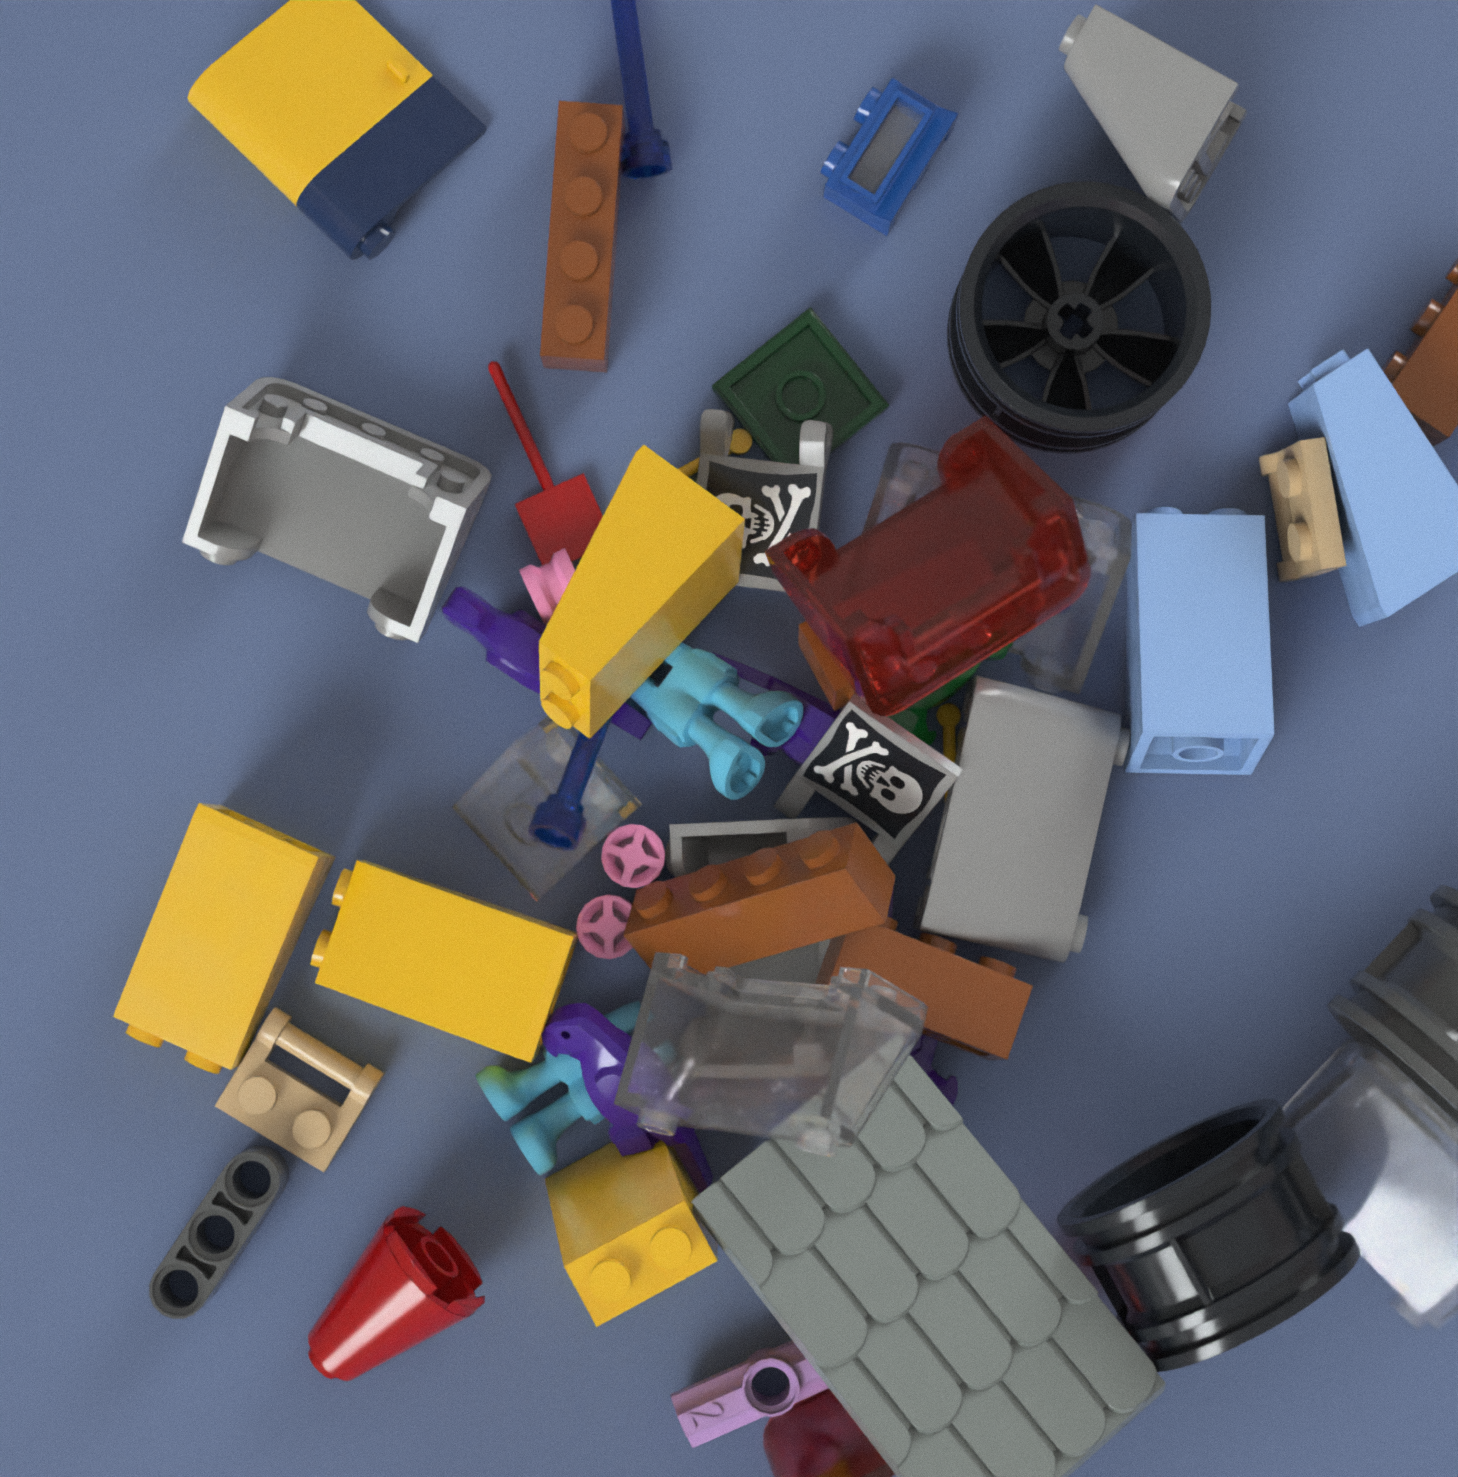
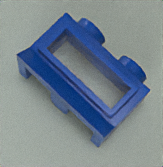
[820,78,959,236]

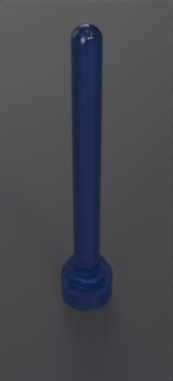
[610,0,673,179]
[528,715,613,851]

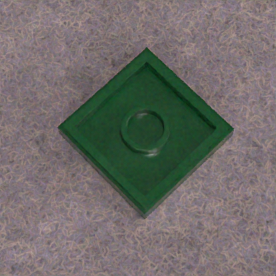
[712,307,890,464]

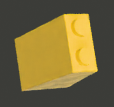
[539,445,745,739]
[113,803,336,1074]
[310,860,578,1063]
[545,1140,718,1327]

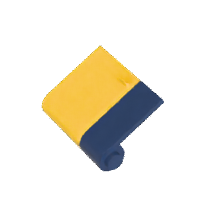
[187,0,487,260]

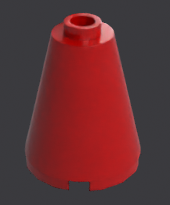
[308,1206,485,1381]

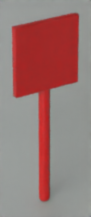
[488,361,603,566]

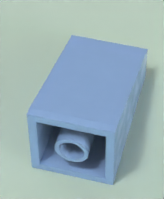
[1288,348,1458,627]
[1124,507,1274,775]

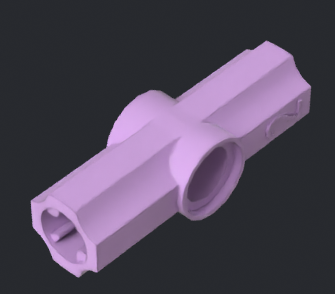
[670,1340,829,1448]

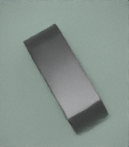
[149,1146,289,1319]

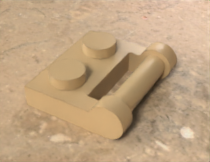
[1259,437,1347,582]
[215,1007,385,1173]

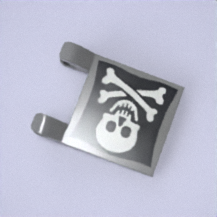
[697,409,833,595]
[774,694,963,865]

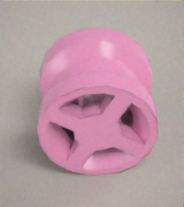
[519,548,575,626]
[601,824,665,888]
[576,894,633,959]

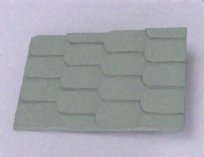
[691,1037,1166,1477]

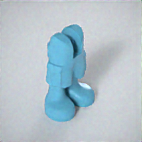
[630,642,804,800]
[475,1001,673,1175]

